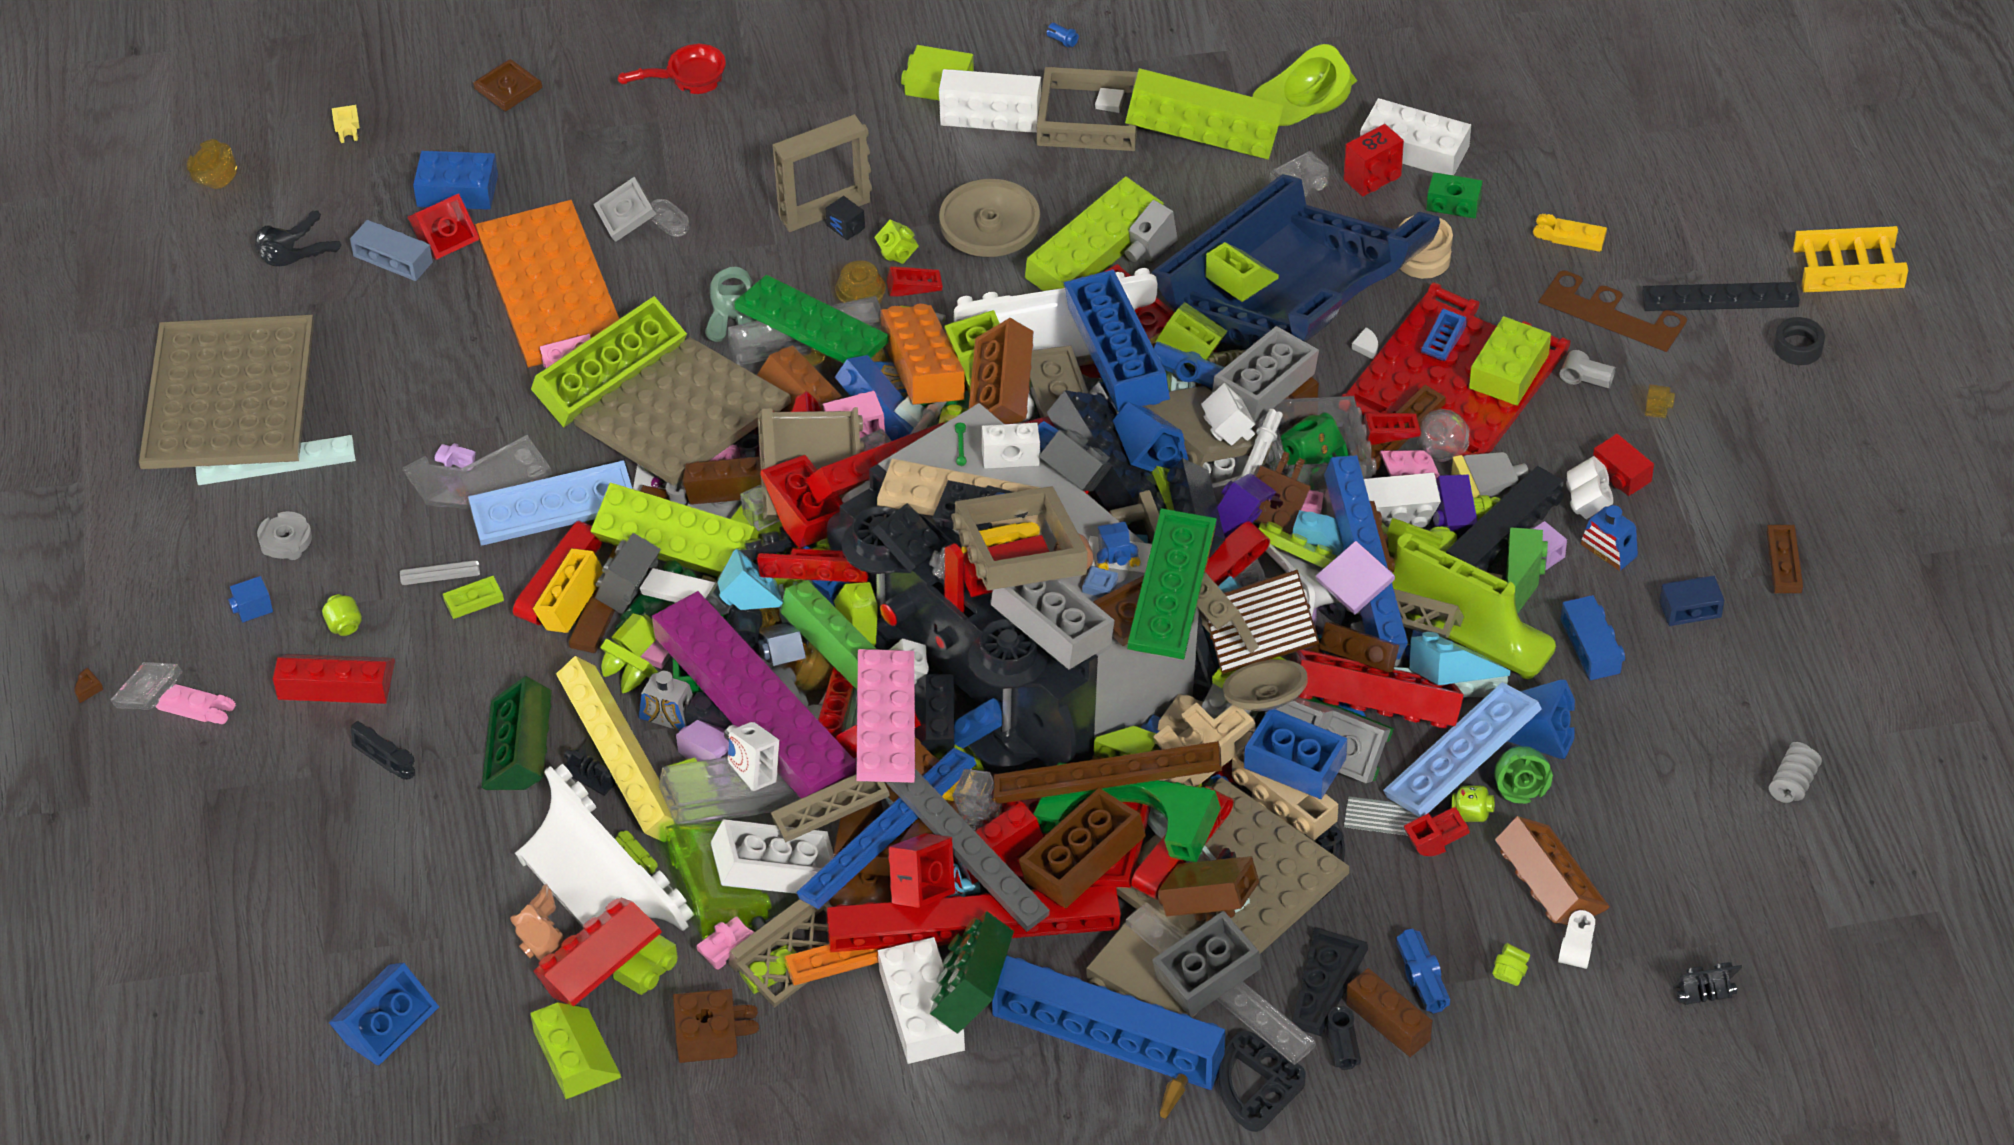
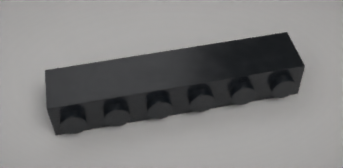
[1446,465,1564,572]

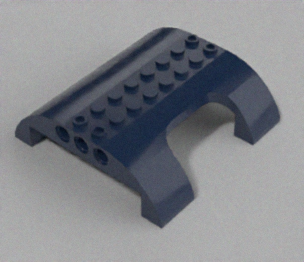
[1152,174,1440,350]

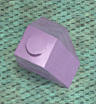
[676,720,735,791]

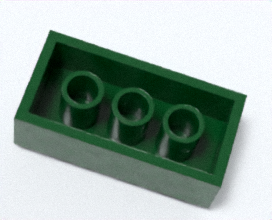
[930,911,1014,1034]

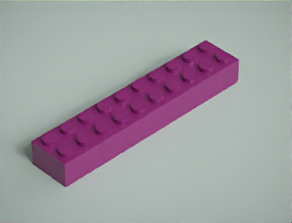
[652,591,857,799]

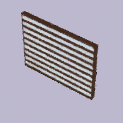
[1207,569,1319,674]

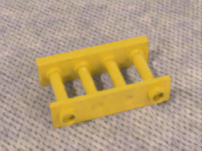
[1793,226,1908,292]

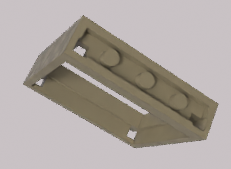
[1037,67,1138,151]
[773,114,872,232]
[951,486,1088,590]

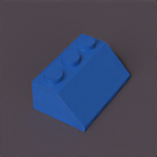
[329,963,439,1065]

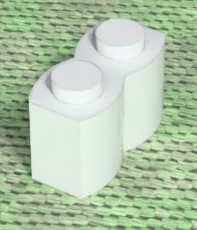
[1566,456,1613,519]

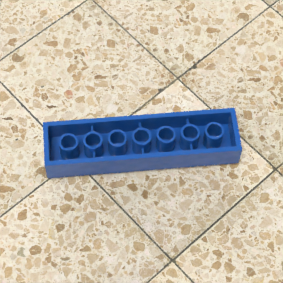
[1064,269,1170,413]
[992,956,1225,1090]

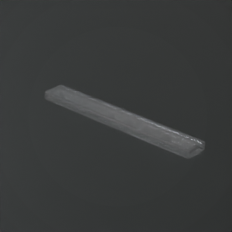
[1126,902,1316,1065]

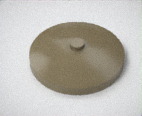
[939,179,1040,257]

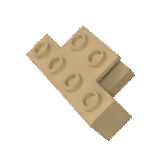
[1153,702,1257,787]
[1232,749,1338,840]

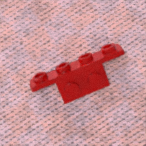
[757,548,868,583]

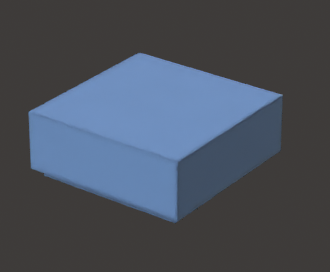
[1082,566,1118,597]

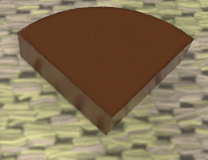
[75,667,103,703]

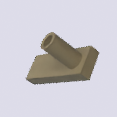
[1109,490,1159,544]

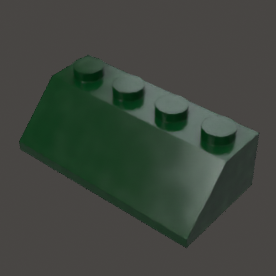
[481,676,552,790]

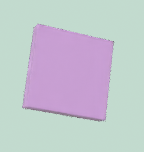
[1316,541,1395,615]

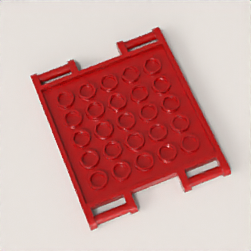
[1338,282,1571,457]

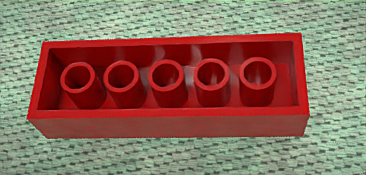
[1290,649,1464,728]

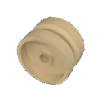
[1399,216,1453,279]

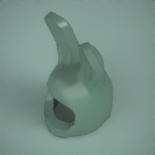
[705,267,761,344]

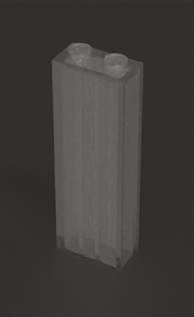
[659,757,801,828]

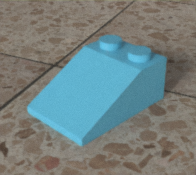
[1410,632,1510,685]

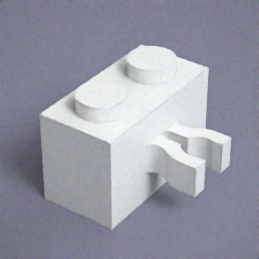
[1201,383,1255,446]

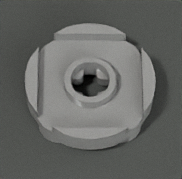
[257,511,312,560]

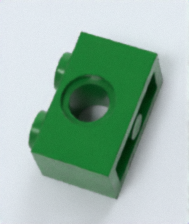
[1426,172,1483,219]

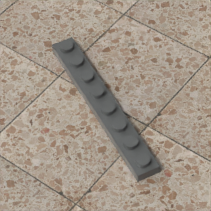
[886,769,1050,932]

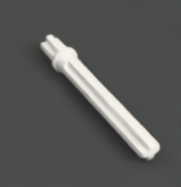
[1240,409,1283,478]

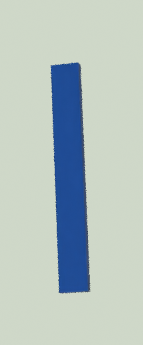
[797,748,976,909]

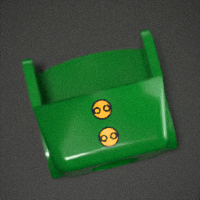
[1279,412,1349,490]

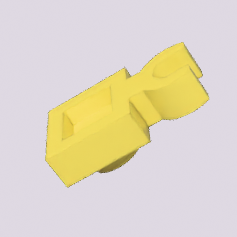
[332,105,360,143]

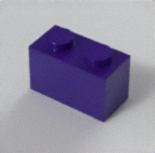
[1433,474,1478,535]

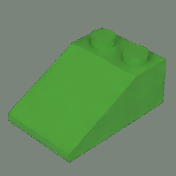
[1506,528,1548,614]

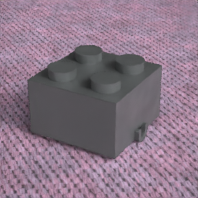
[595,533,661,614]

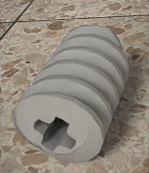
[1769,742,1822,803]

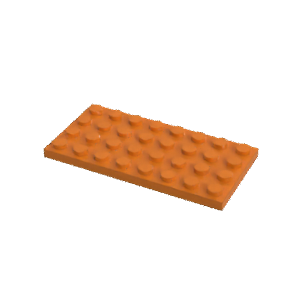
[475,200,619,368]

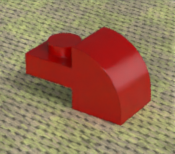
[1404,807,1470,856]

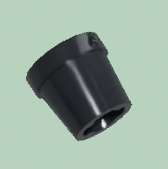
[727,606,763,648]

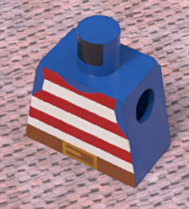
[1581,505,1638,571]

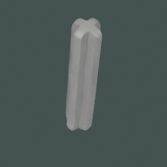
[400,560,480,585]

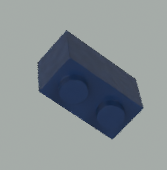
[1659,575,1724,626]

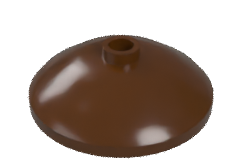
[829,873,892,907]

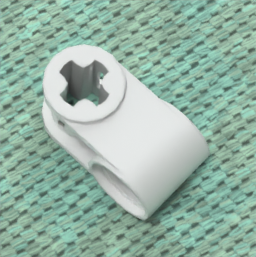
[1558,910,1595,969]

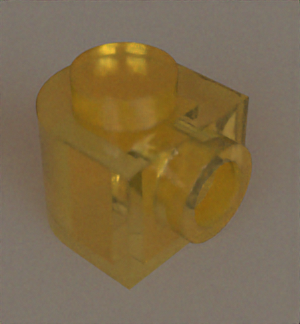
[1645,384,1675,418]

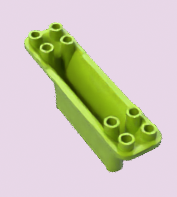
[1392,534,1556,679]

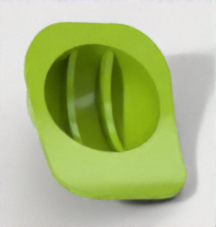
[1253,44,1357,126]

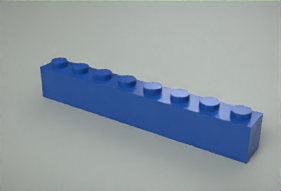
[1324,455,1408,660]

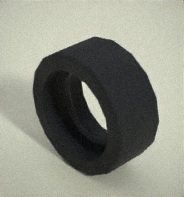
[1774,317,1825,365]

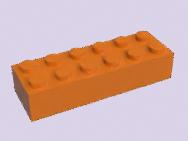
[881,304,965,405]

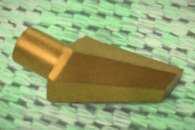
[1160,1074,1188,1119]

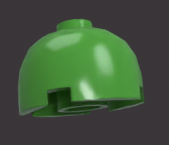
[1494,746,1553,804]

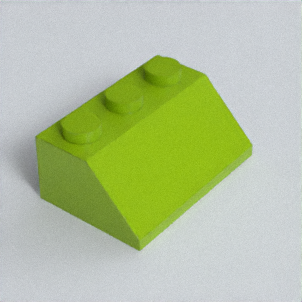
[530,1002,621,1099]

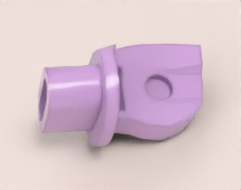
[435,443,475,469]

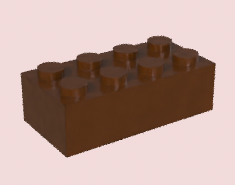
[1019,788,1146,909]

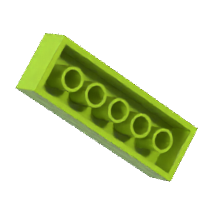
[1125,68,1283,160]
[1025,176,1164,291]
[531,296,687,428]
[591,482,762,577]

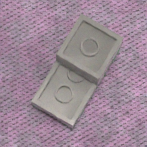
[1264,696,1394,783]

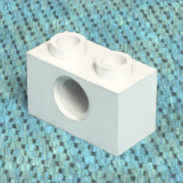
[982,423,1040,469]

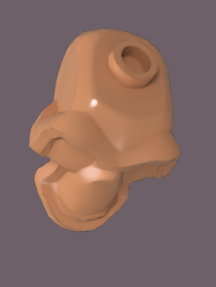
[510,884,564,961]

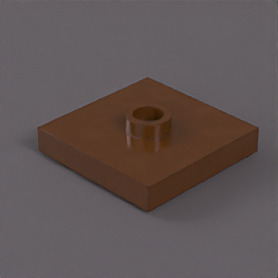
[473,59,542,112]

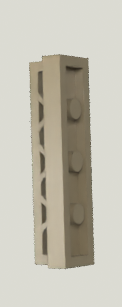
[1346,589,1464,638]
[771,774,890,843]

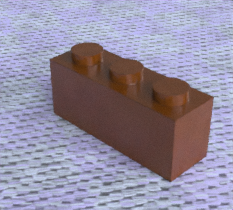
[683,457,762,505]
[1346,968,1433,1057]

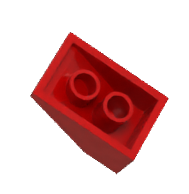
[760,455,844,548]

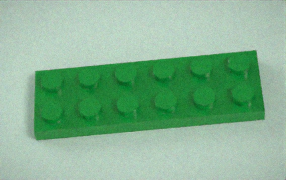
[734,274,889,363]
[1127,508,1217,660]

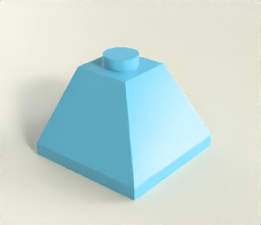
[1293,510,1344,559]
[717,548,783,610]

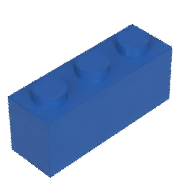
[1560,595,1625,681]

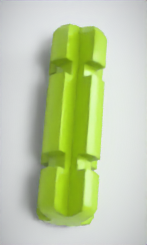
[615,830,658,874]

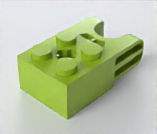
[945,310,1000,394]

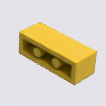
[533,549,603,633]

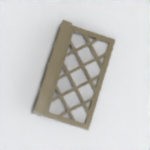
[729,899,832,1008]

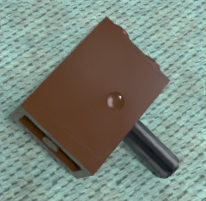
[1158,848,1259,922]

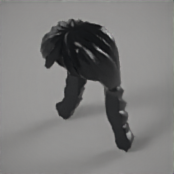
[255,210,342,266]

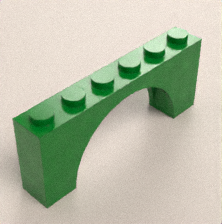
[1033,762,1221,862]

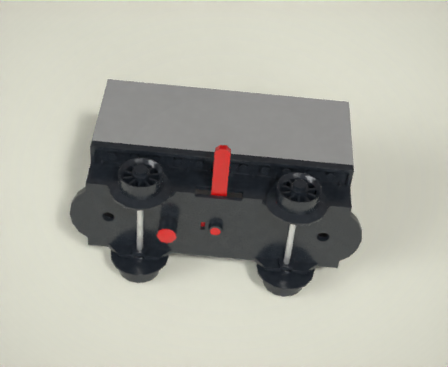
[827,403,1199,774]

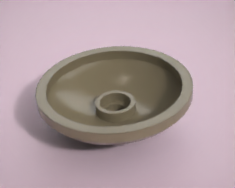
[1223,660,1308,711]

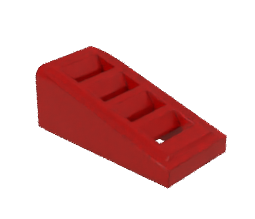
[887,266,943,297]
[1361,413,1421,445]

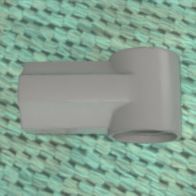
[1560,350,1616,388]

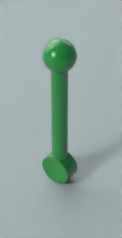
[955,422,967,467]

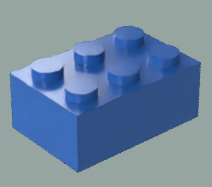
[413,151,498,210]
[1244,709,1348,799]

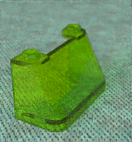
[665,824,772,940]

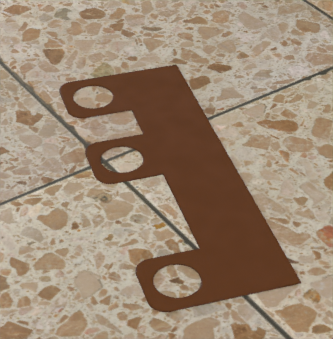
[1538,270,1687,352]

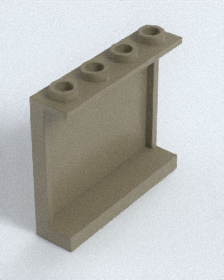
[1142,386,1273,467]
[758,407,865,520]
[1197,572,1259,653]
[1087,908,1198,1018]

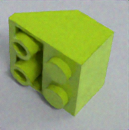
[1206,242,1278,302]
[1094,726,1159,758]

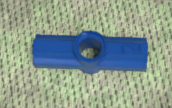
[1154,341,1225,389]
[1396,929,1450,1014]

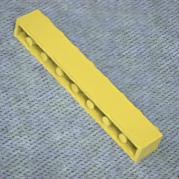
[556,656,684,843]

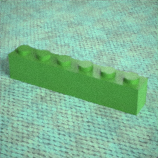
[781,580,877,689]

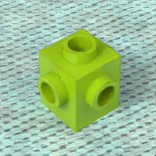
[874,219,919,264]

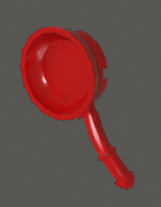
[618,44,726,94]

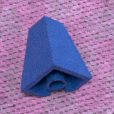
[1113,402,1188,472]
[1508,680,1575,759]

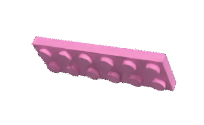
[856,649,915,783]

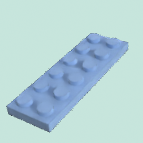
[468,461,632,546]
[1383,682,1542,817]

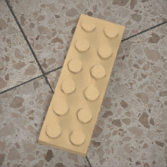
[877,459,1046,536]

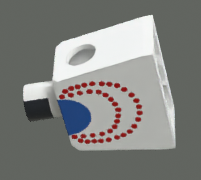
[724,722,779,791]

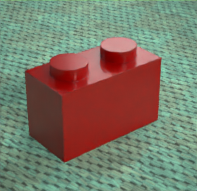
[1593,434,1654,497]

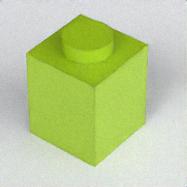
[611,613,656,657]

